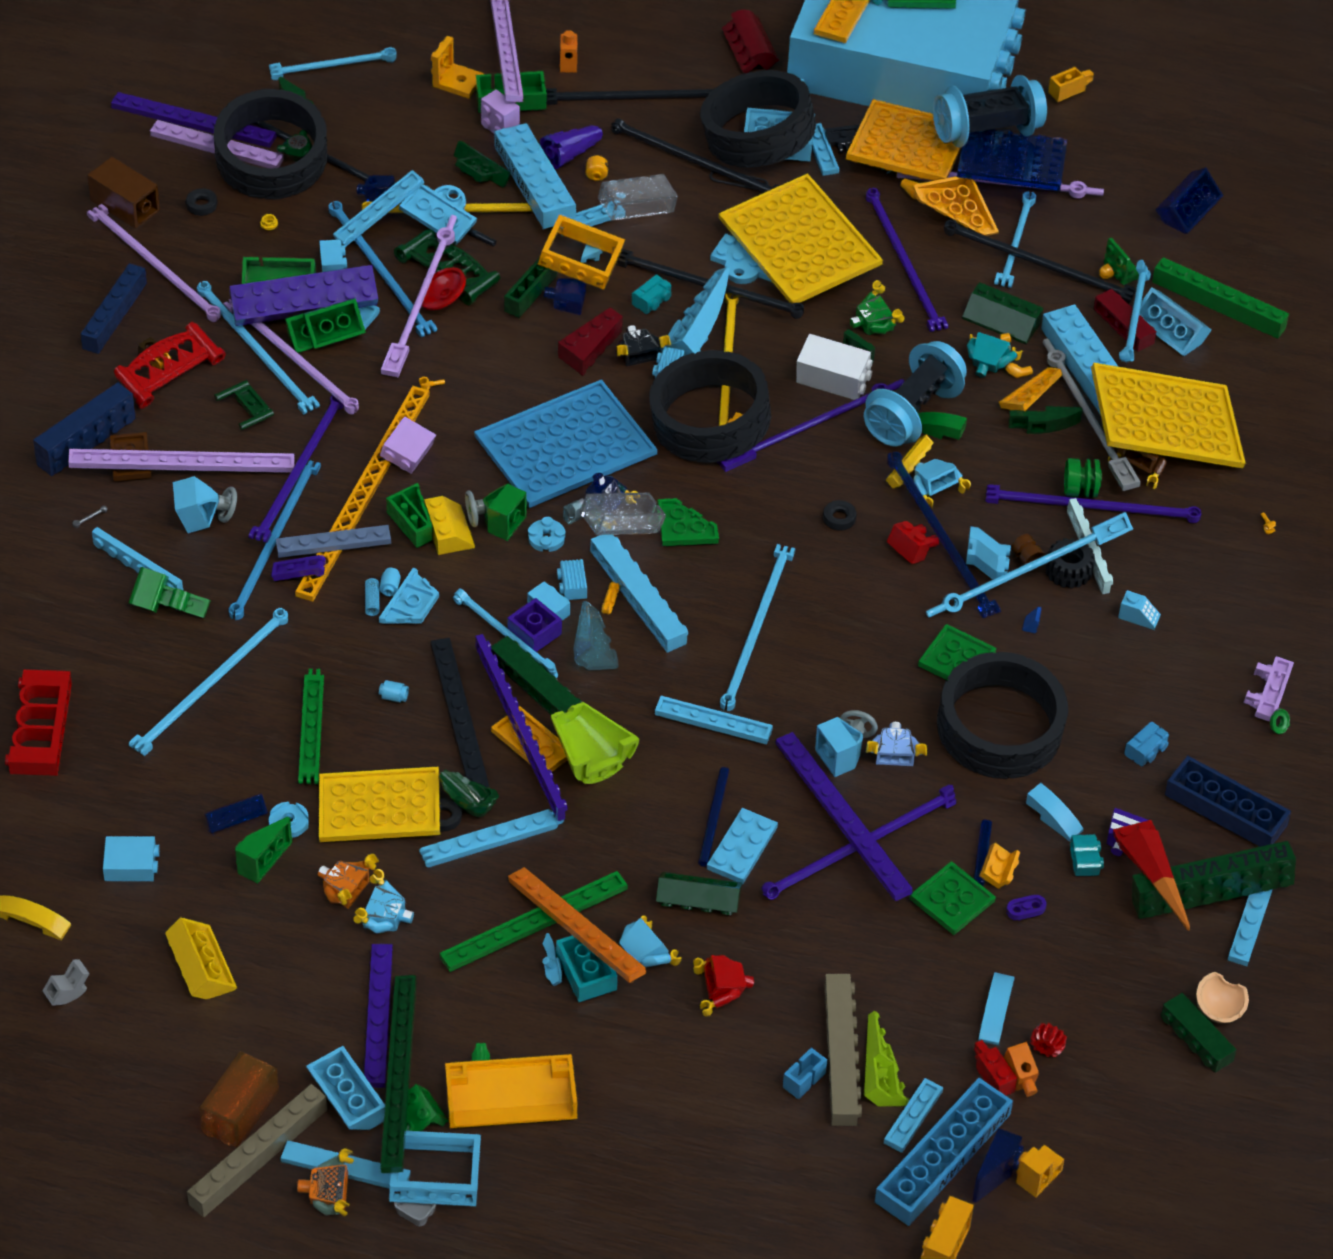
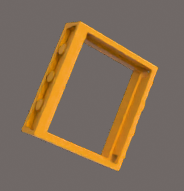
[538,214,625,290]

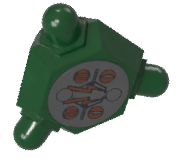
[277,130,312,162]

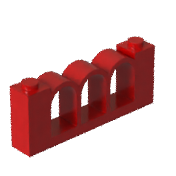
[5,669,72,776]

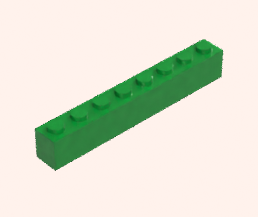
[1152,257,1289,339]

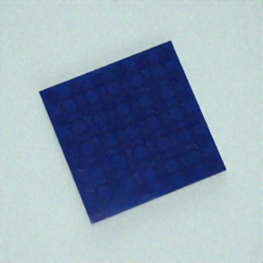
[957,129,1067,191]

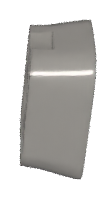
[394,1192,437,1226]

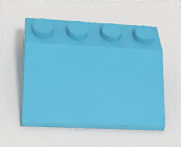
[744,108,815,161]

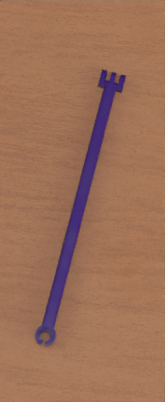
[866,188,948,332]
[249,395,344,543]
[985,484,1201,523]
[762,785,956,900]

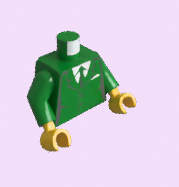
[850,280,904,335]

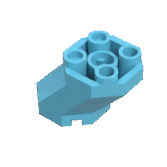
[966,526,1011,579]

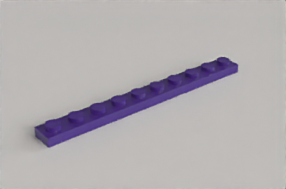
[111,92,276,148]

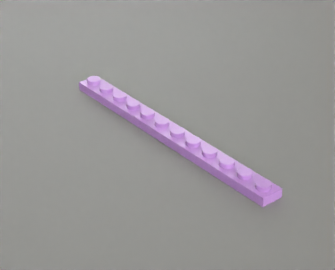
[490,0,523,103]
[69,449,294,472]

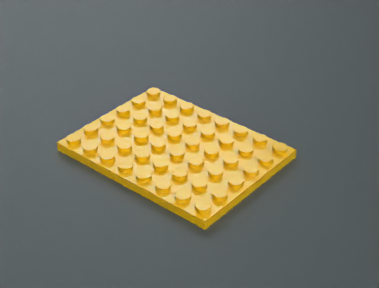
[719,173,883,303]
[1091,363,1246,468]

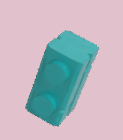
[632,274,672,314]

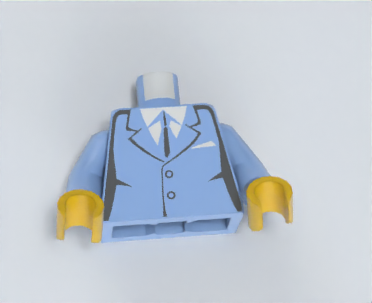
[866,722,927,766]

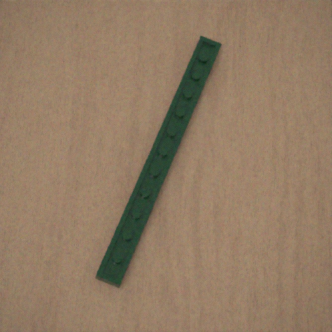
[380,975,417,1173]

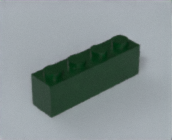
[504,257,557,318]
[1161,993,1237,1073]

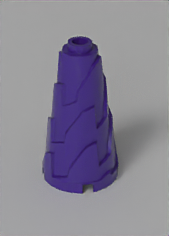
[539,125,603,169]

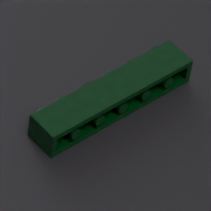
[491,636,582,715]

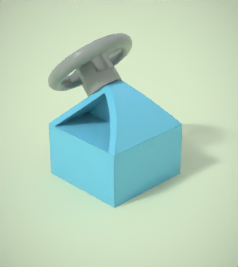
[173,476,237,533]
[815,710,878,777]

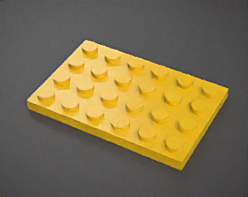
[319,767,440,842]

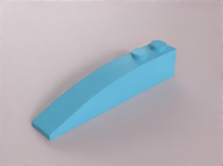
[660,267,730,356]

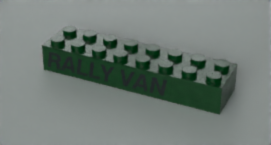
[1132,841,1296,919]

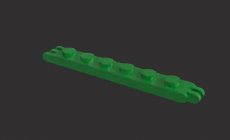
[298,668,324,784]

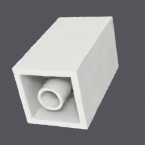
[797,334,873,400]

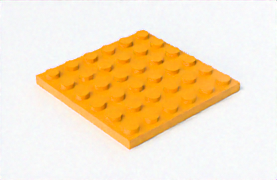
[846,99,961,181]

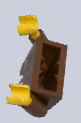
[1108,448,1167,489]

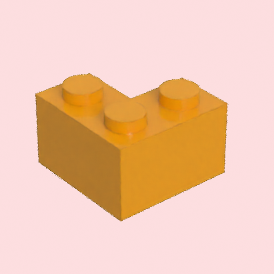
[1016,1145,1065,1198]

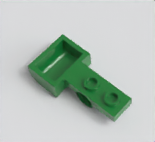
[128,567,211,619]

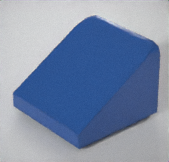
[1022,607,1042,633]

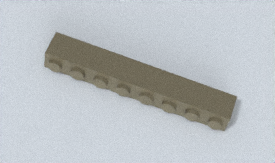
[824,974,862,1126]
[187,1084,327,1217]

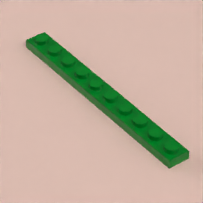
[440,871,628,972]

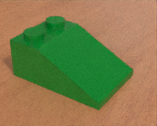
[235,817,292,884]

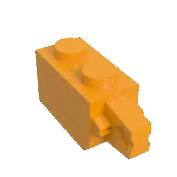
[1048,67,1094,102]

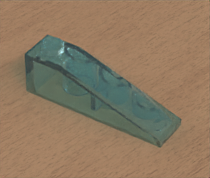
[573,601,619,670]

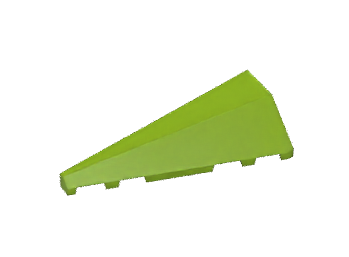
[864,1011,910,1106]

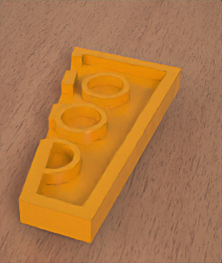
[999,367,1062,411]

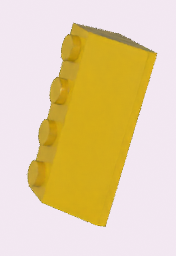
[165,917,237,1000]

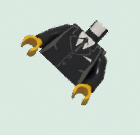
[615,326,671,366]

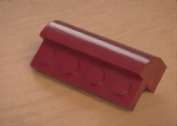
[722,10,779,74]

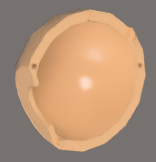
[1196,972,1249,1023]

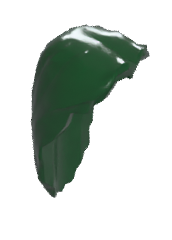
[439,770,499,818]

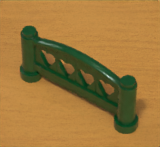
[394,229,500,305]

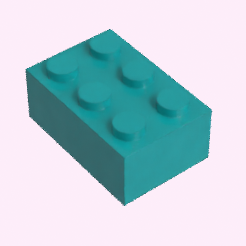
[556,935,618,1002]

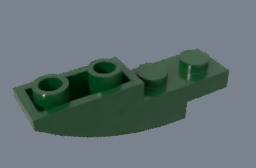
[1008,406,1082,434]

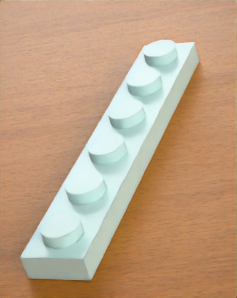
[1067,498,1113,594]

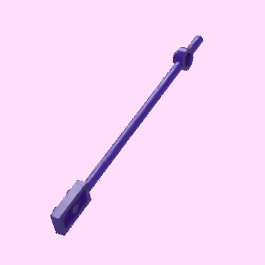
[717,379,904,472]

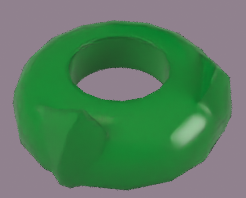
[1270,708,1290,734]

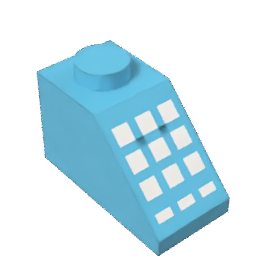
[1118,590,1161,630]

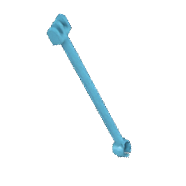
[269,47,397,80]
[994,191,1036,288]
[1119,260,1151,363]
[452,588,558,678]

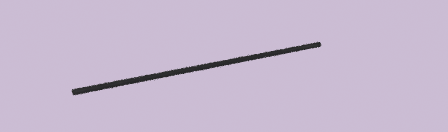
[253,121,497,247]

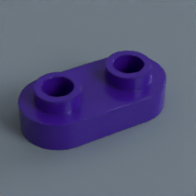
[1006,895,1046,920]

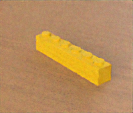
[886,434,933,488]

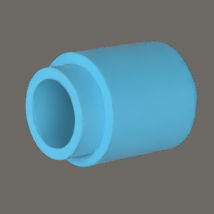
[379,568,401,596]
[379,680,409,703]

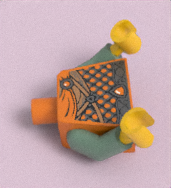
[298,1149,354,1216]

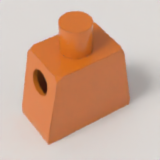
[560,30,577,73]
[1004,1042,1039,1097]

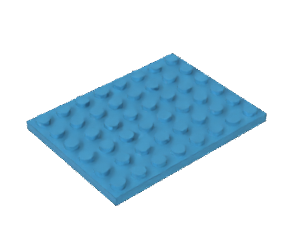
[475,379,657,508]

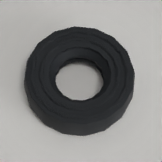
[186,188,217,216]
[823,500,857,531]
[440,798,462,832]

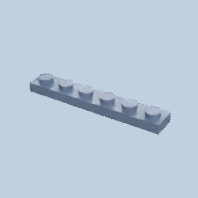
[276,525,391,558]

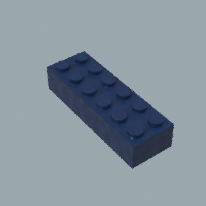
[33,383,136,477]
[1165,755,1291,847]

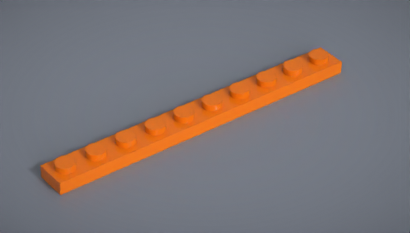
[508,867,646,983]

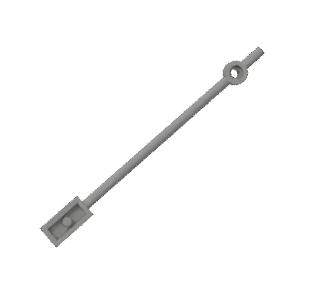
[1043,338,1140,491]

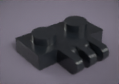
[825,125,859,154]

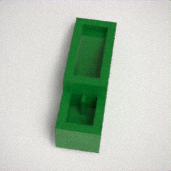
[918,412,967,440]

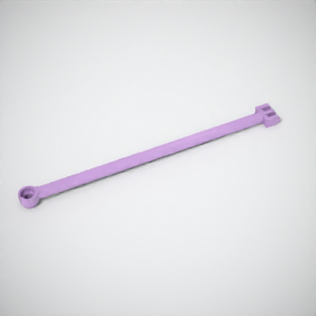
[87,204,221,322]
[223,299,359,414]

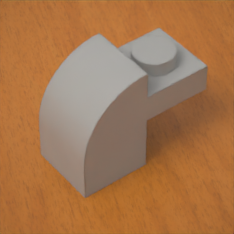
[43,959,89,1005]

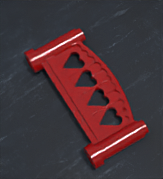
[113,322,226,409]

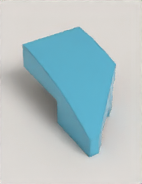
[581,244,603,263]

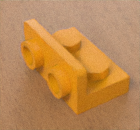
[979,843,1020,889]

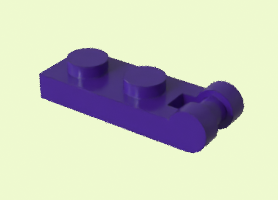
[272,555,326,581]

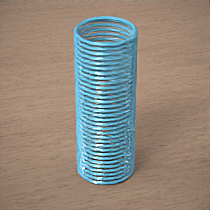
[365,578,379,616]

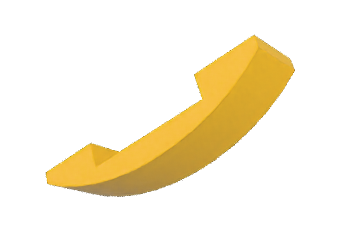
[0,895,71,940]

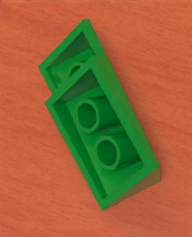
[286,298,366,353]

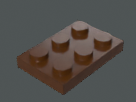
[110,432,151,481]

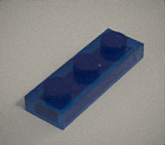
[204,794,268,833]

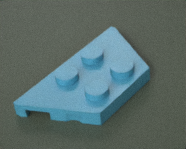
[379,568,439,624]

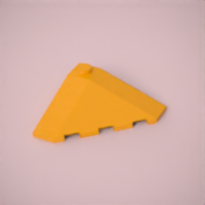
[912,173,999,236]

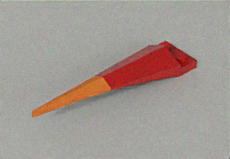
[1113,820,1190,931]

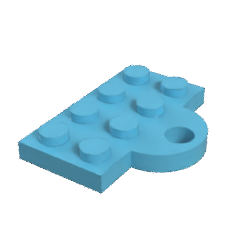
[399,184,477,245]
[710,233,772,284]

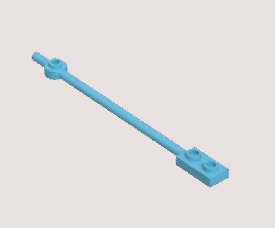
[926,512,1133,618]

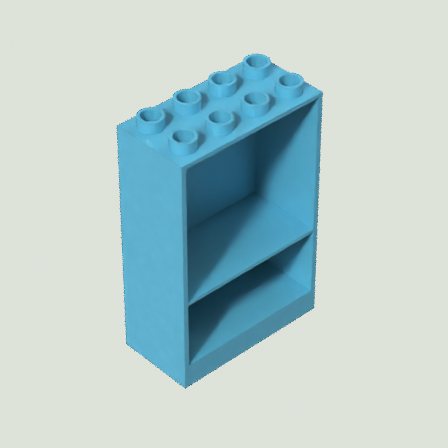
[787,0,1026,114]

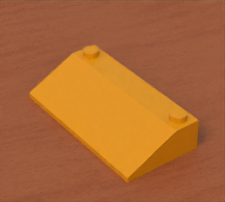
[445,1054,577,1128]

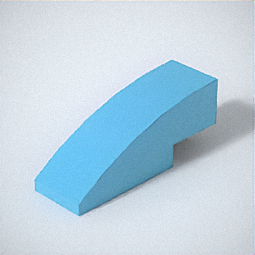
[1026,783,1084,842]

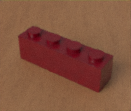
[1093,289,1156,352]

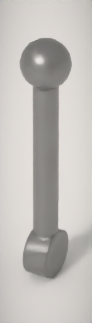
[72,506,108,528]

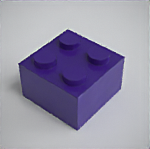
[507,598,562,652]

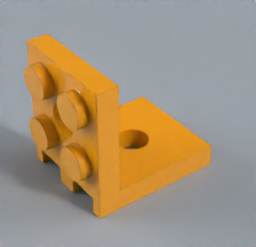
[431,36,484,99]

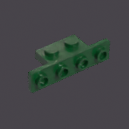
[454,141,510,188]

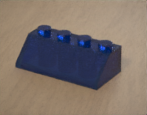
[1156,167,1224,234]

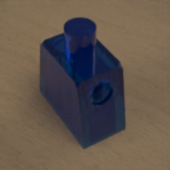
[357,175,395,202]
[544,278,586,315]

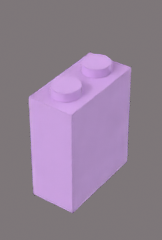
[380,416,436,474]

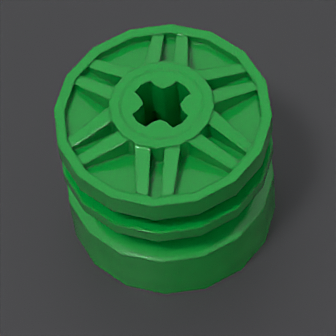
[1064,458,1102,498]

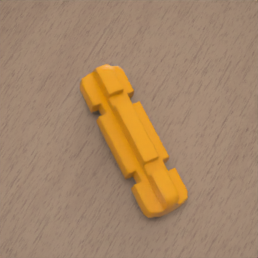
[601,582,620,615]

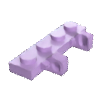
[1244,656,1294,722]

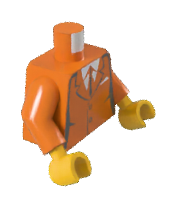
[318,854,379,909]

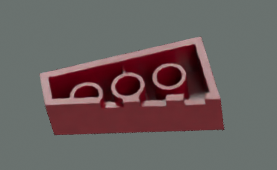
[558,307,623,376]

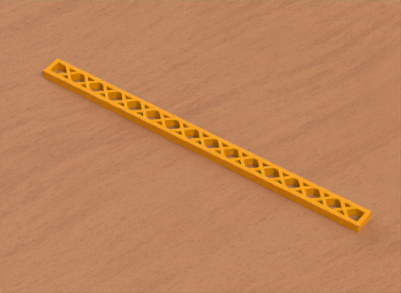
[295,386,430,602]

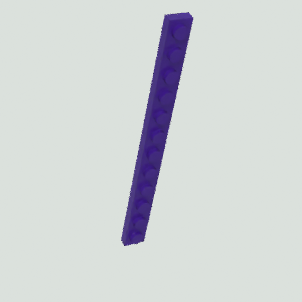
[475,634,568,821]
[776,732,913,901]

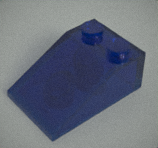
[972,1128,1024,1203]

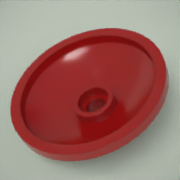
[421,267,466,310]

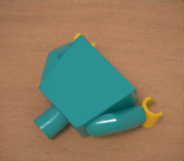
[967,332,1023,378]

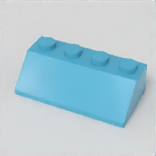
[1139,287,1212,356]
[306,1046,385,1130]

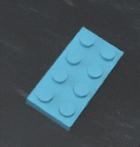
[707,808,778,884]

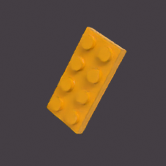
[814,0,869,43]
[491,706,567,772]

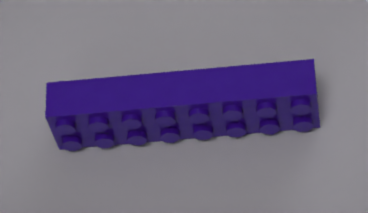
[229,265,378,326]

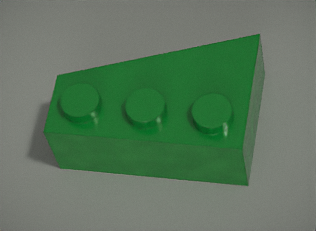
[386,483,433,548]

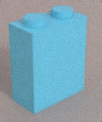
[103,836,160,881]

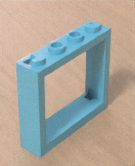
[389,1131,481,1206]

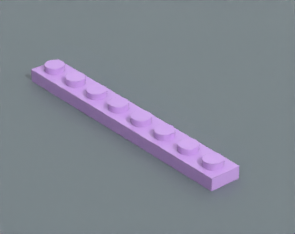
[150,120,284,168]

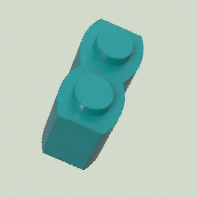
[1070,834,1104,876]

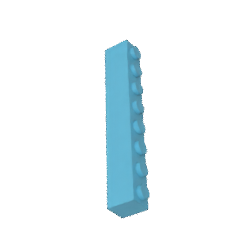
[590,531,688,652]

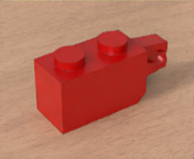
[974,1040,1018,1096]

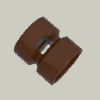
[1011,534,1045,565]

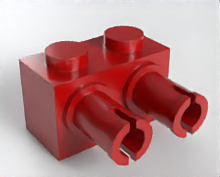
[887,521,939,564]

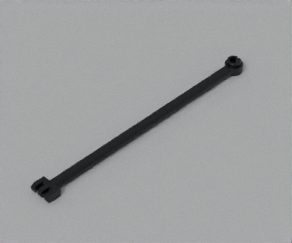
[546,88,714,105]
[611,118,780,193]
[944,220,1136,304]
[616,249,804,319]

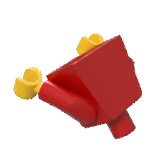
[693,955,754,1016]

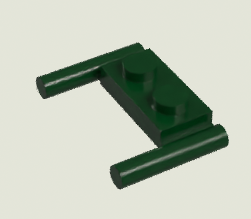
[214,380,274,430]

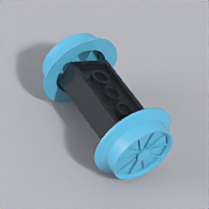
[933,75,1047,148]
[864,341,967,446]

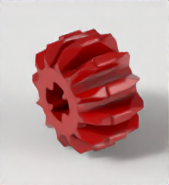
[1030,1023,1067,1057]

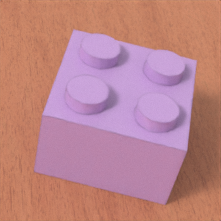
[481,90,520,133]

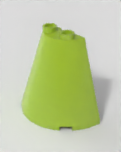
[551,702,639,784]

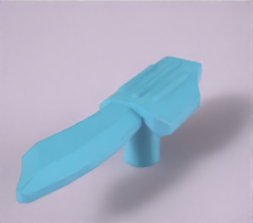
[542,933,562,986]

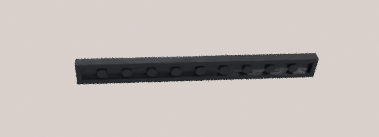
[431,638,490,788]

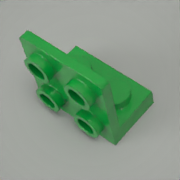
[1104,237,1139,285]
[406,1084,449,1131]

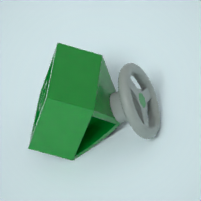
[465,484,527,541]

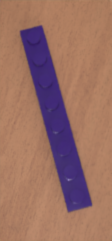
[364,944,393,1088]

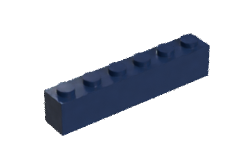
[81,263,147,354]

